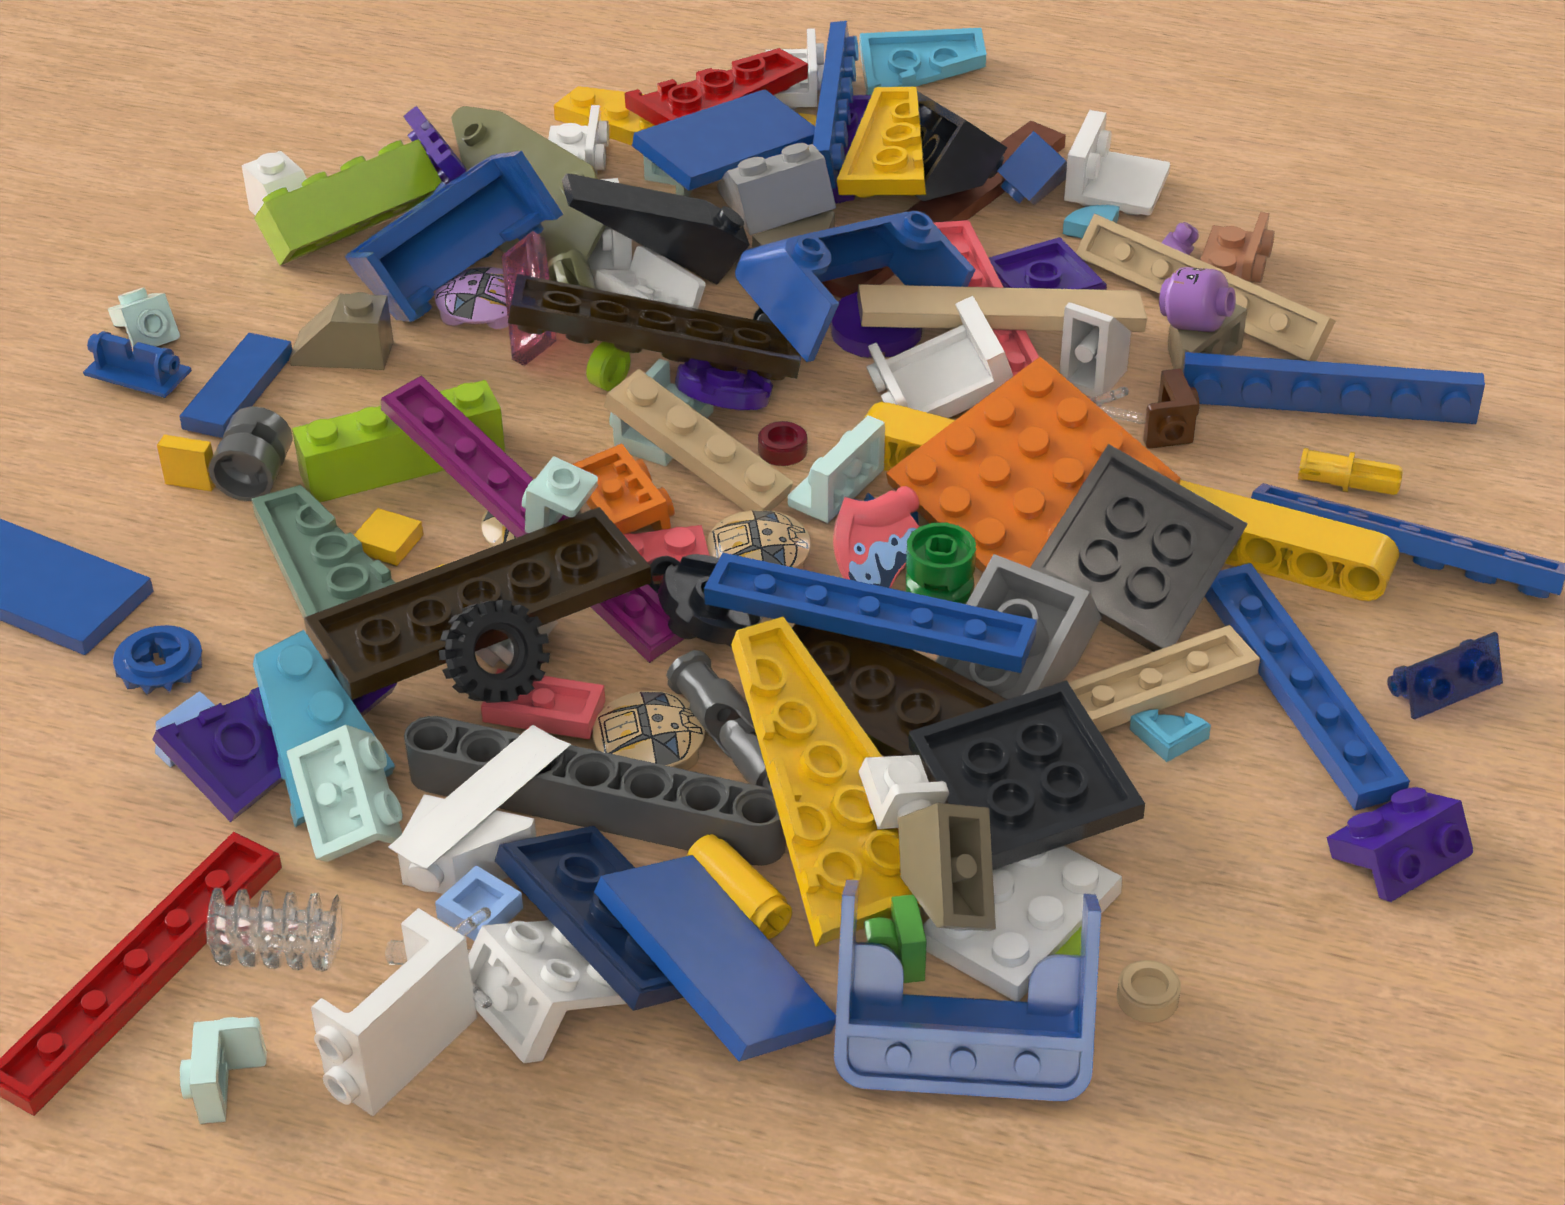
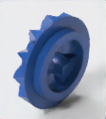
[113,625,202,695]

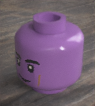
[1159,267,1236,332]

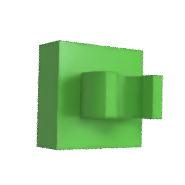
[864,894,927,983]

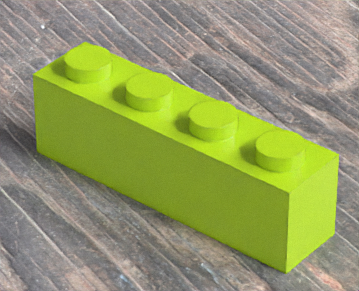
[254,139,441,266]
[292,380,505,503]

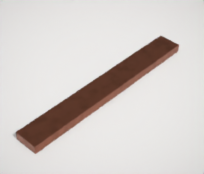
[821,120,1066,299]

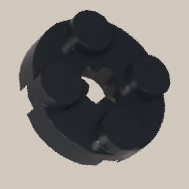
[658,554,763,647]

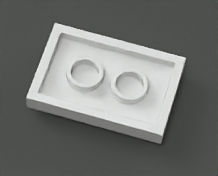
[923,846,1122,1001]

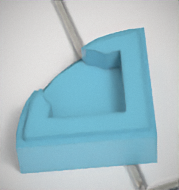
[1063,205,1120,239]
[1130,709,1211,762]

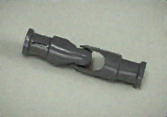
[666,650,771,789]

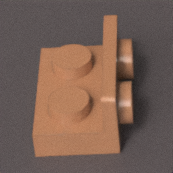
[1200,212,1275,283]

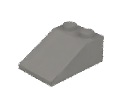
[717,143,836,235]
[935,554,1101,699]

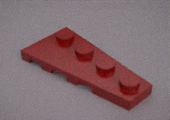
[624,48,808,126]

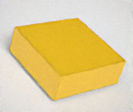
[157,434,215,492]
[354,508,424,566]

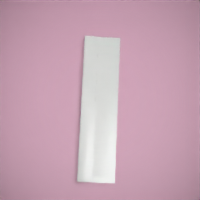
[388,725,571,869]

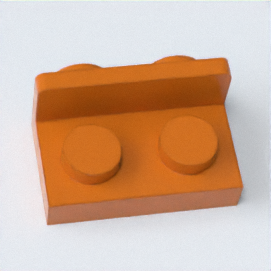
[572,443,675,534]

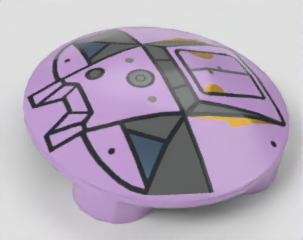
[435,267,517,329]

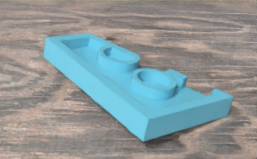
[859,28,987,95]
[253,630,395,827]

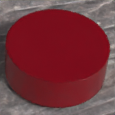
[758,421,808,466]

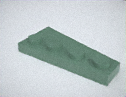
[252,485,396,618]

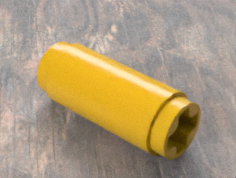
[687,834,792,939]

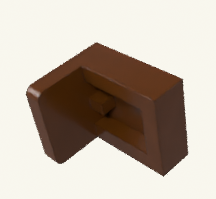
[1143,368,1199,448]

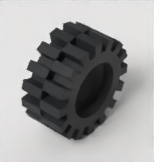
[439,600,550,703]

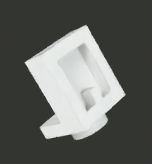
[859,755,949,829]

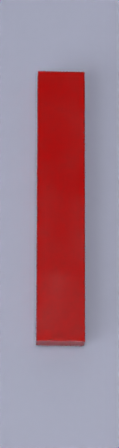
[0,832,282,1116]

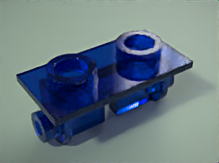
[1387,632,1503,719]

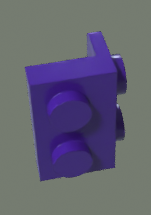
[1326,787,1473,902]

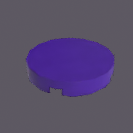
[830,292,923,358]
[675,359,773,410]

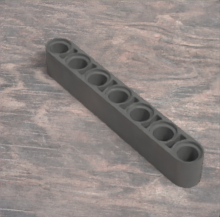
[404,716,786,866]

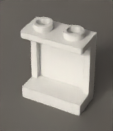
[866,296,1013,418]
[311,908,477,1116]

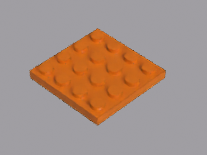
[886,356,1180,573]

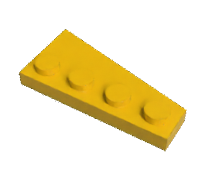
[837,87,926,198]

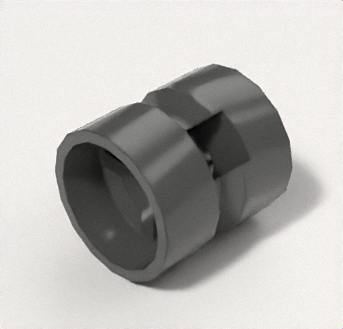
[208,406,293,501]

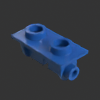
[83,331,192,398]

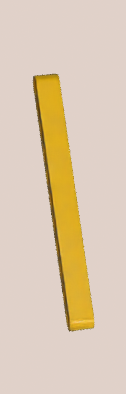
[863,402,1399,601]

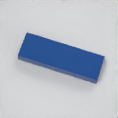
[179,333,293,438]

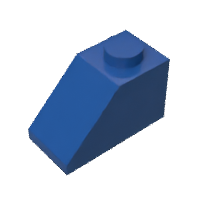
[997,131,1067,205]

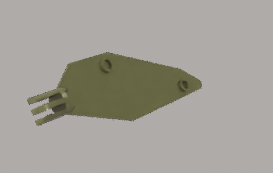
[451,106,606,289]

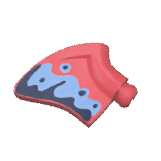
[833,486,920,588]

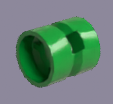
[905,523,976,604]

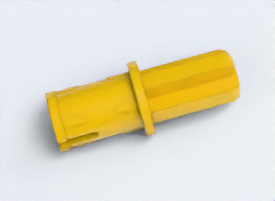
[1298,448,1403,495]

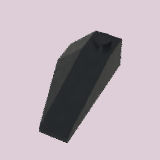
[915,91,1008,201]
[562,173,750,285]

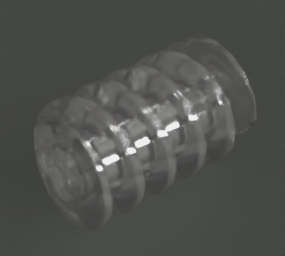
[206,887,342,972]

